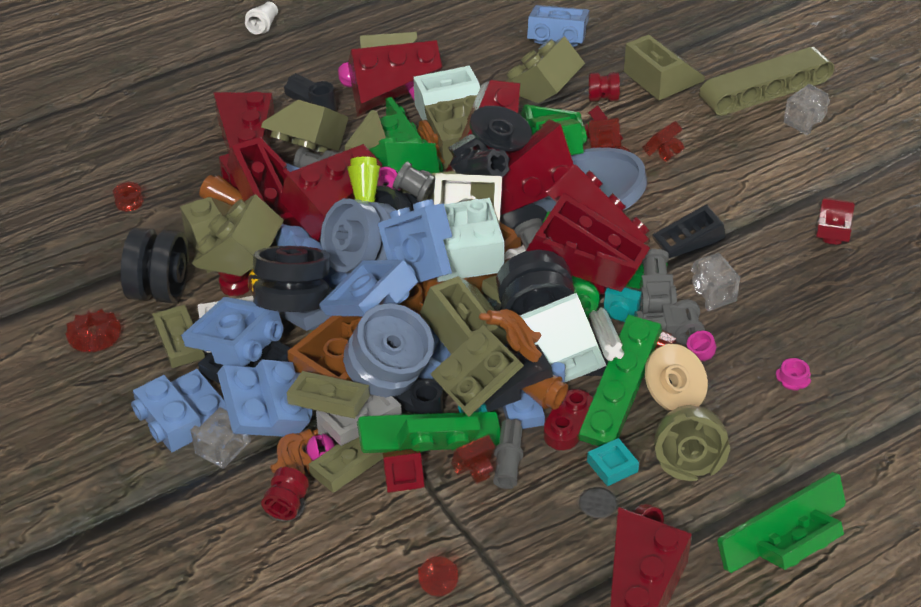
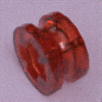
[113,182,143,212]

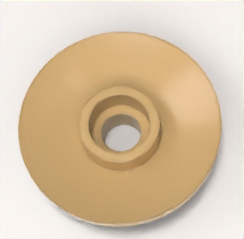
[645,344,708,411]

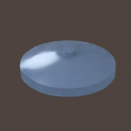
[533,148,647,212]

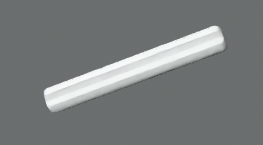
[589,307,624,361]

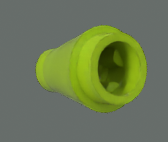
[347,157,380,202]

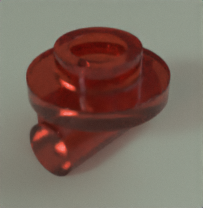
[418,556,458,596]

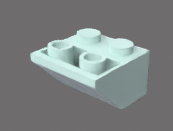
[414,65,480,120]
[437,198,504,282]
[520,293,607,382]

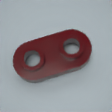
[544,389,593,450]

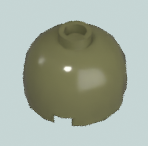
[654,405,730,482]

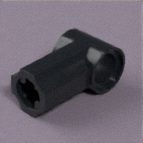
[284,73,337,112]
[450,147,510,178]
[392,379,443,414]

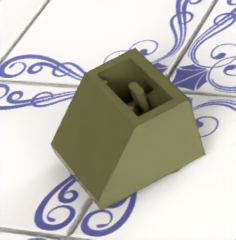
[624,34,705,100]
[505,36,585,103]
[425,95,477,170]
[261,100,349,153]
[192,194,284,276]
[420,276,508,354]
[430,324,524,416]

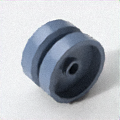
[320,198,396,273]
[343,303,434,398]

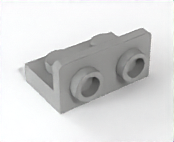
[316,394,402,446]

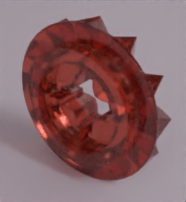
[65,308,121,352]

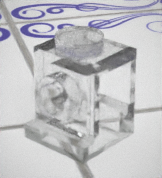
[783,84,830,135]
[691,253,740,311]
[190,407,251,469]

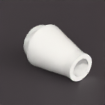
[245,2,278,34]

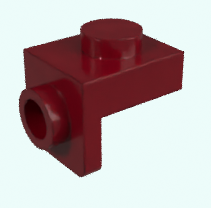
[816,197,855,245]

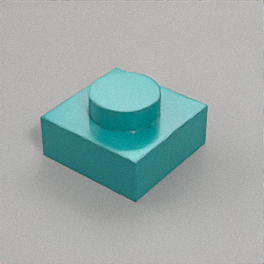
[604,287,642,322]
[587,438,639,486]

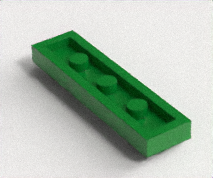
[578,315,662,447]

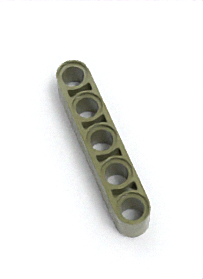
[699,47,834,116]

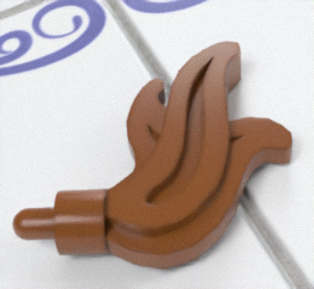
[417,120,445,164]
[479,309,542,362]
[271,429,318,475]

